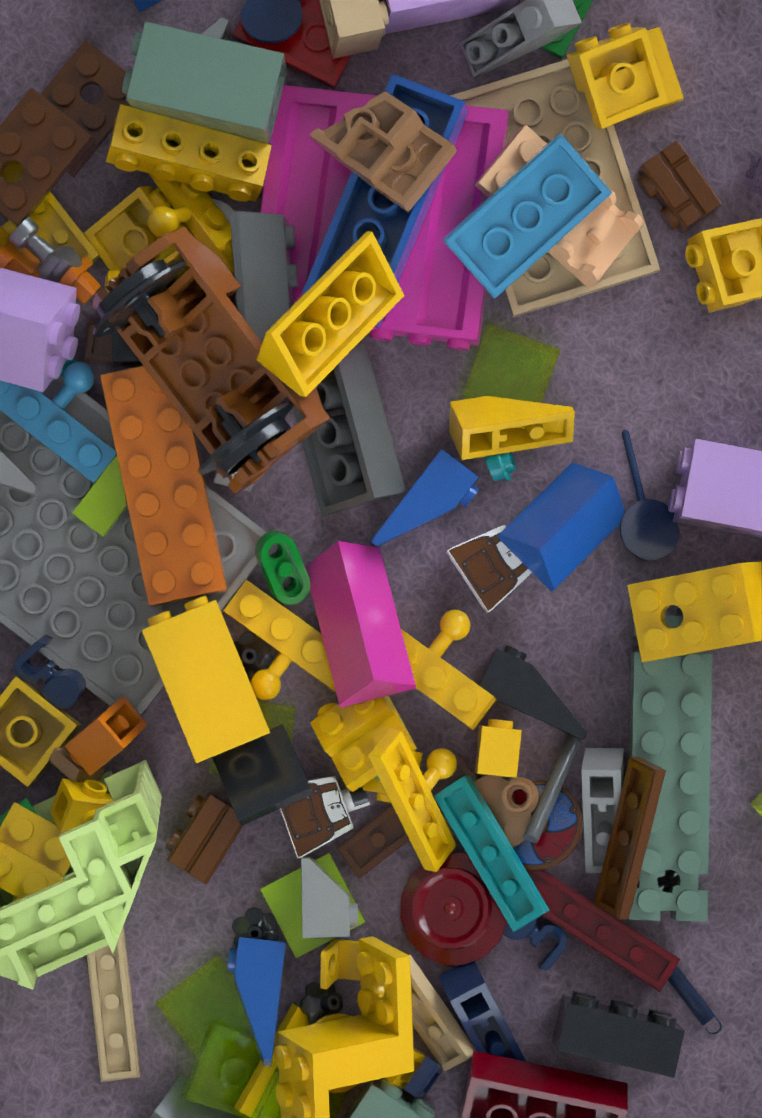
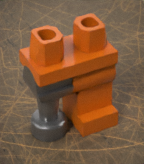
[0,217,102,313]

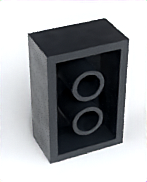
[552,991,685,1078]

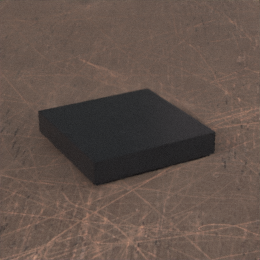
[212,724,313,826]

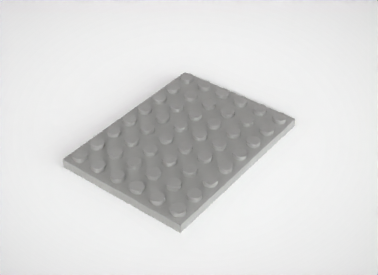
[0,376,271,716]

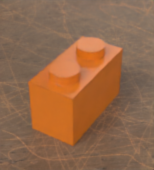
[65,695,148,776]

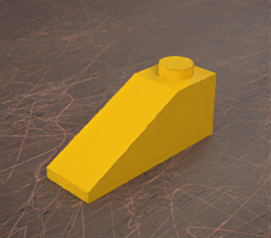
[449,396,575,460]

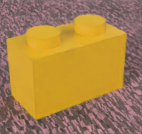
[474,719,522,778]

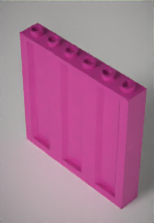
[260,85,510,351]

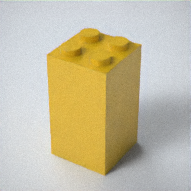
[142,595,270,763]

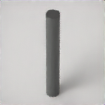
[523,736,582,843]

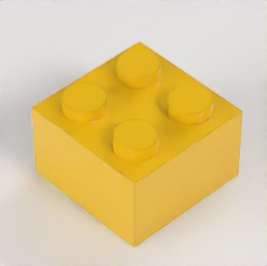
[0,676,82,787]

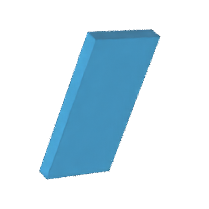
[442,133,612,299]

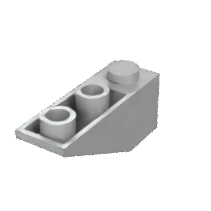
[459,0,582,78]

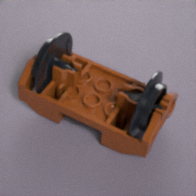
[92,227,330,494]

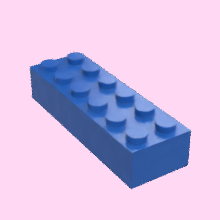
[302,74,468,329]

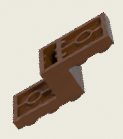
[0,40,130,227]

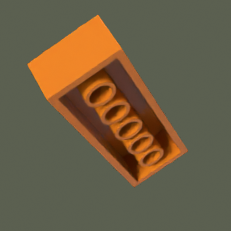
[100,366,229,607]

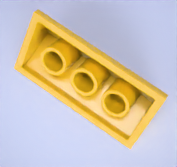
[257,231,405,397]

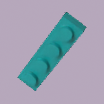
[434,775,550,932]

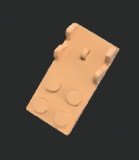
[475,125,643,288]

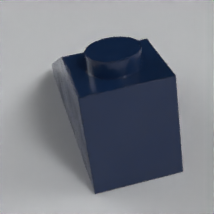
[438,961,527,1062]

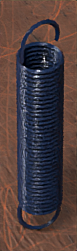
[668,965,722,1034]

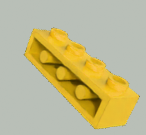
[106,104,272,202]

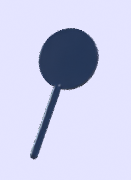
[241,0,303,43]
[620,430,680,561]

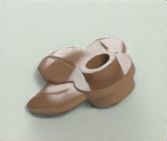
[474,775,540,847]

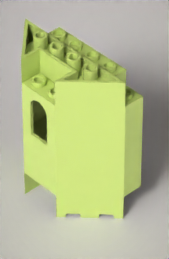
[0,760,163,990]

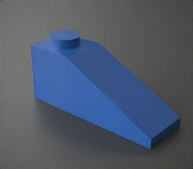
[371,449,479,547]
[227,937,286,1067]

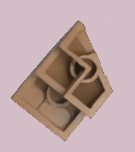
[310,91,457,212]

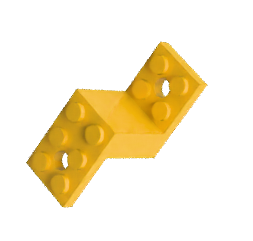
[627,561,762,662]
[274,936,414,1118]

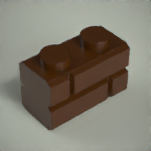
[637,140,723,234]
[165,792,244,884]

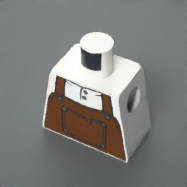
[446,525,532,614]
[280,775,370,858]

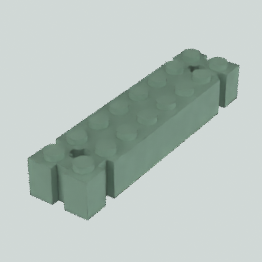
[628,607,713,922]

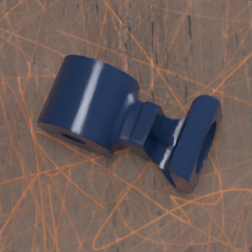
[14,635,86,709]
[503,919,568,970]

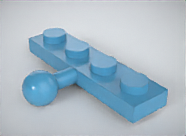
[0,362,117,483]

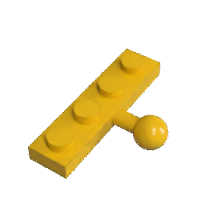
[0,163,100,263]
[148,173,235,276]
[223,580,336,700]
[401,610,496,730]
[368,729,457,872]

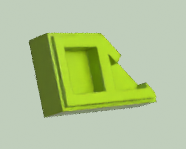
[72,456,128,537]

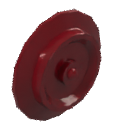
[400,853,508,965]

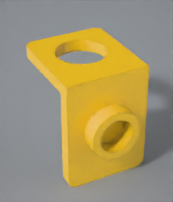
[320,939,360,989]

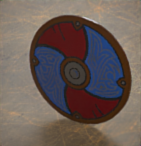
[513,780,583,871]

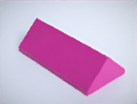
[305,541,416,708]

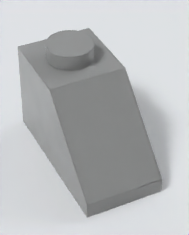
[301,856,358,938]

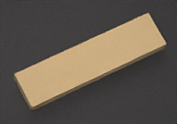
[87,925,141,1082]

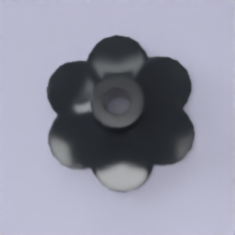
[234,632,274,681]
[232,907,279,948]
[300,982,343,1025]

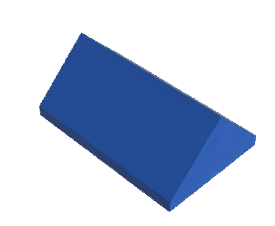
[497,462,625,592]

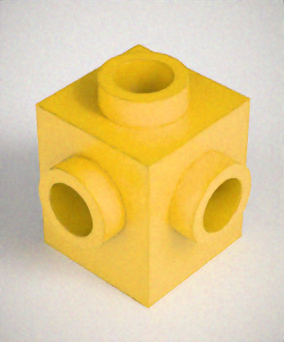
[50,778,114,834]

